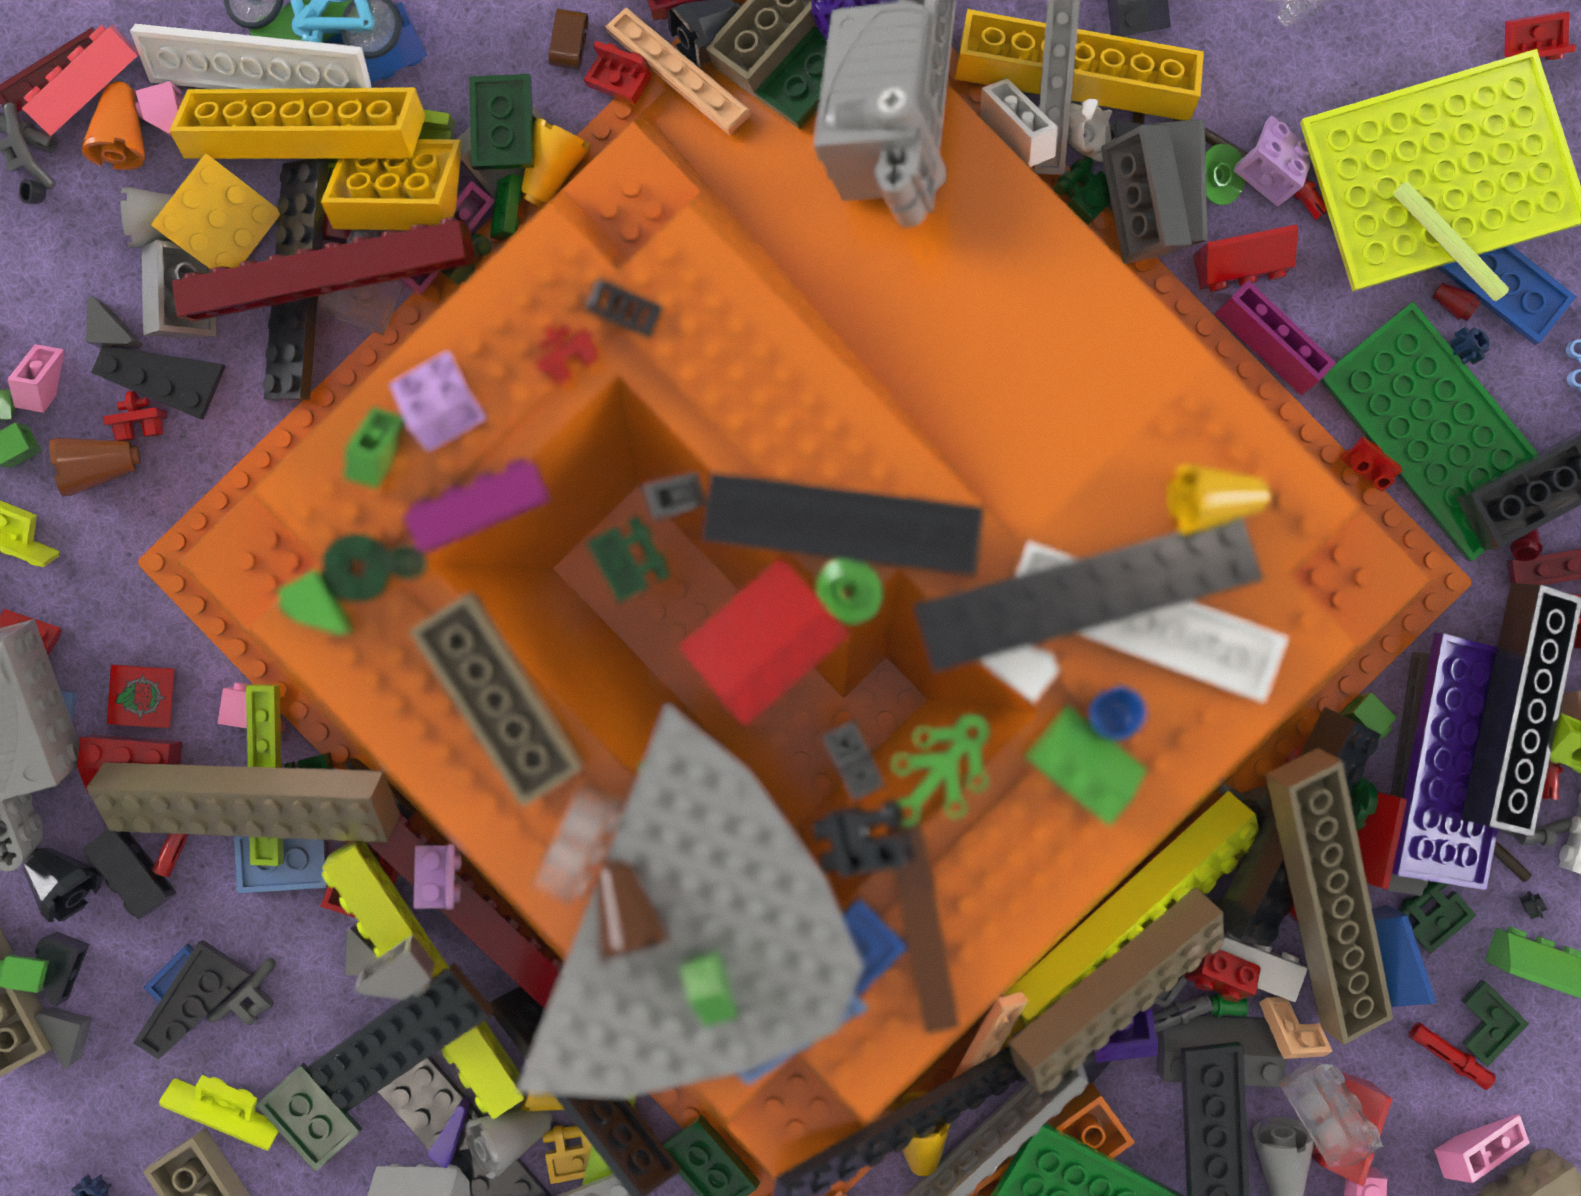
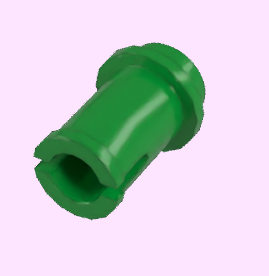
[1209,993,1249,1018]

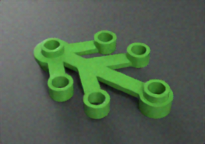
[891,715,989,826]

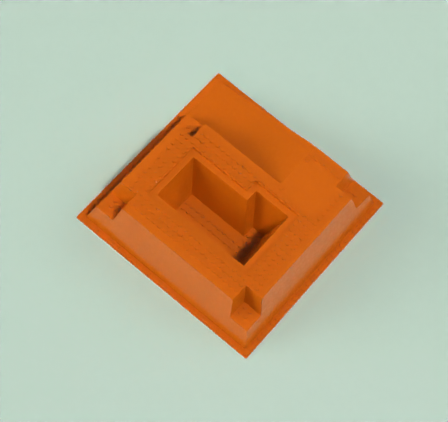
[138,0,1472,1196]

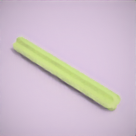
[1394,182,1509,301]

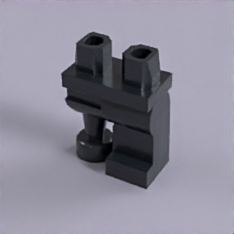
[812,800,915,877]

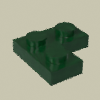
[1461,980,1529,1067]

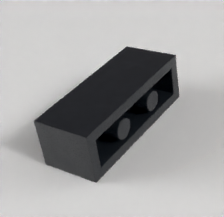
[83,829,177,920]

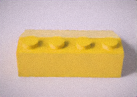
[321,139,462,230]

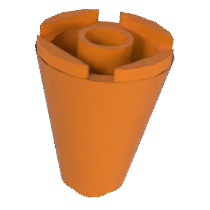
[82,81,146,170]

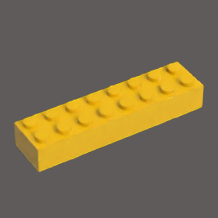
[954,9,1204,121]
[169,87,426,159]

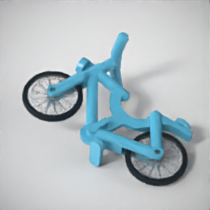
[224,0,402,59]

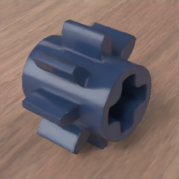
[1450,326,1490,365]
[71,1174,112,1196]

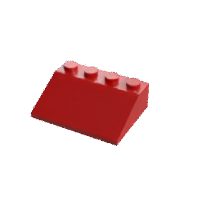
[679,557,849,726]

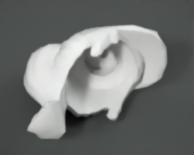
[1067,99,1112,162]

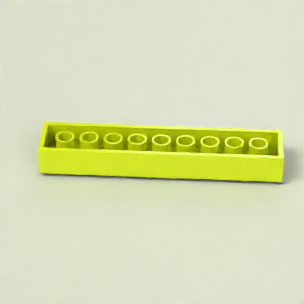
[1004,791,1259,1026]
[322,841,525,1120]

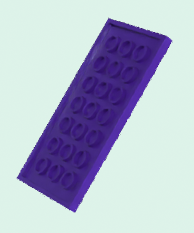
[1392,633,1498,890]

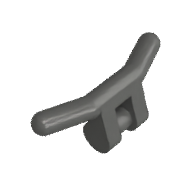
[0,102,55,189]
[1218,783,1272,830]
[1498,818,1572,846]
[207,958,276,1025]

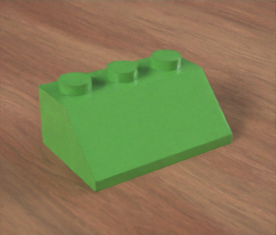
[1024,704,1147,826]
[1485,926,1581,998]

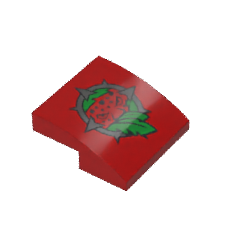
[107,664,174,728]

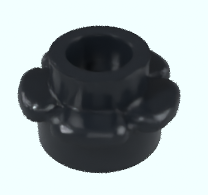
[1519,891,1547,920]

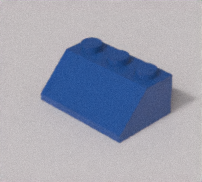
[323,2,427,83]
[1372,905,1437,1007]

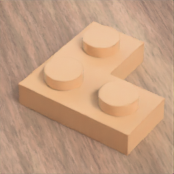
[1259,997,1332,1059]

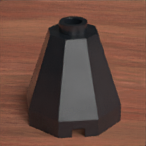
[667,0,741,67]
[24,848,102,922]

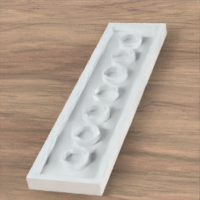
[130,24,372,89]
[1015,542,1288,702]

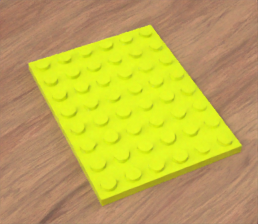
[1300,49,1581,292]

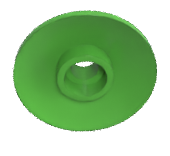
[1205,144,1245,205]
[817,558,882,624]

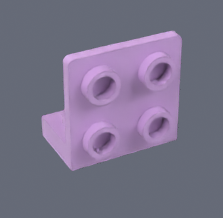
[1233,116,1312,207]
[390,351,487,453]
[413,845,461,909]

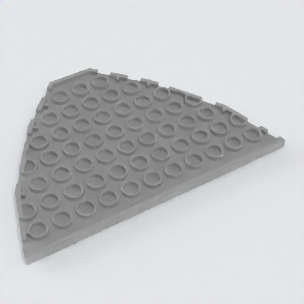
[516,704,863,1098]

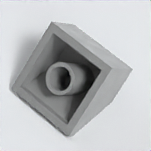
[354,934,434,1000]

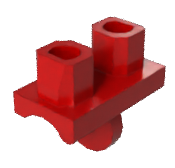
[535,324,599,386]
[103,391,168,441]
[1340,436,1402,491]

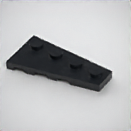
[91,345,226,420]
[133,940,252,1059]

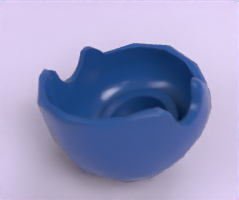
[1089,686,1147,741]

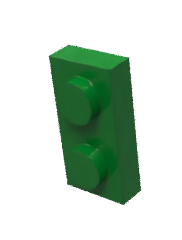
[490,173,523,241]

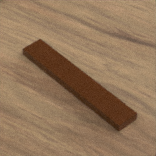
[886,823,959,1034]

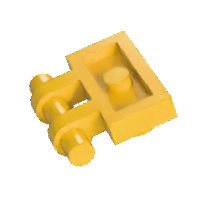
[542,1125,592,1184]

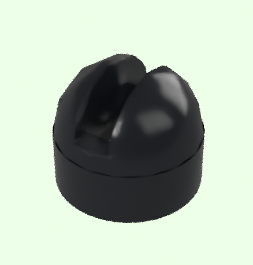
[19,179,46,205]

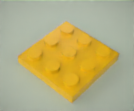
[150,153,280,270]

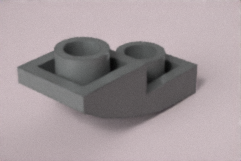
[822,721,885,801]

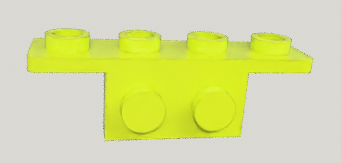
[0,500,60,567]
[159,1075,279,1151]

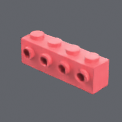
[22,24,139,136]

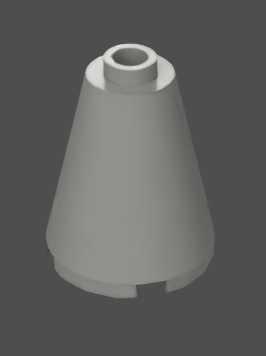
[121,187,172,248]
[465,1107,553,1179]
[1252,1117,1315,1196]

